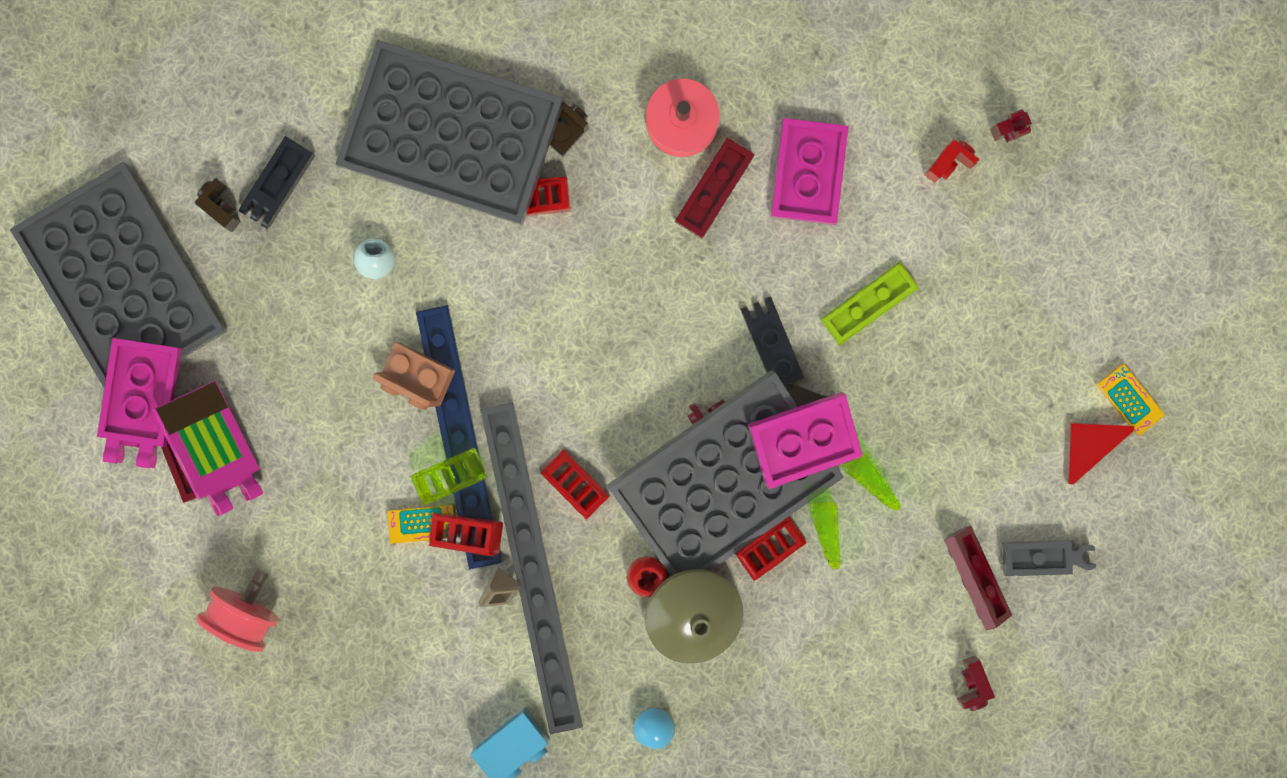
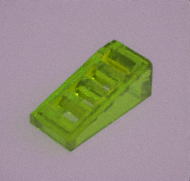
[410,448,487,506]
[840,452,902,511]
[808,501,841,569]

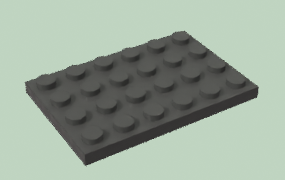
[335,40,565,226]
[10,162,228,387]
[607,370,844,576]

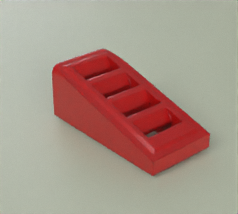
[526,176,571,216]
[540,449,610,520]
[429,513,503,556]
[735,516,807,581]

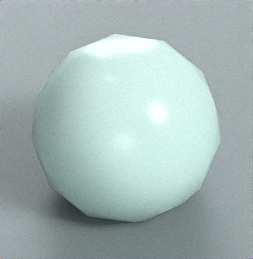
[353,238,396,280]

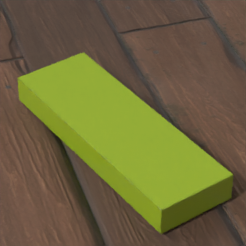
[820,262,919,346]

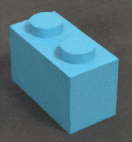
[470,708,549,778]

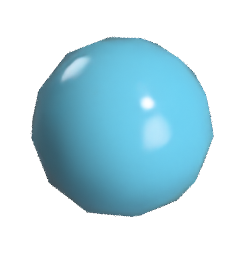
[633,708,675,749]

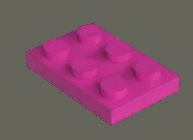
[771,118,849,225]
[748,392,863,489]

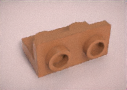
[372,342,456,410]

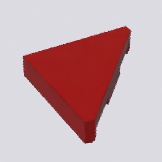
[1068,423,1134,484]

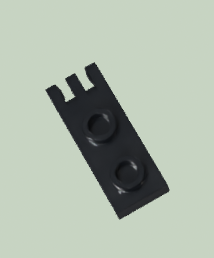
[239,136,316,229]
[740,296,804,386]

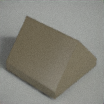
[478,567,521,607]

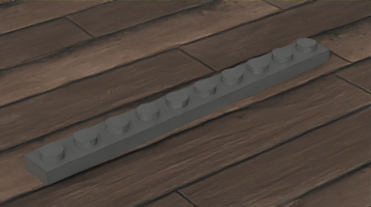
[480,403,583,735]

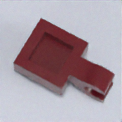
[990,109,1032,143]

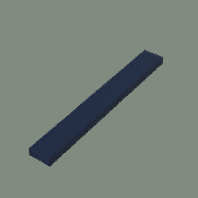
[416,305,502,570]

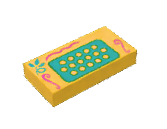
[1096,364,1165,436]
[387,505,455,544]

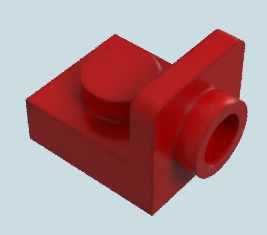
[924,139,979,183]

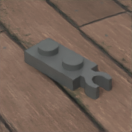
[1002,540,1096,576]

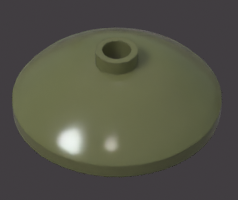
[645,569,743,664]

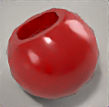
[626,556,669,598]

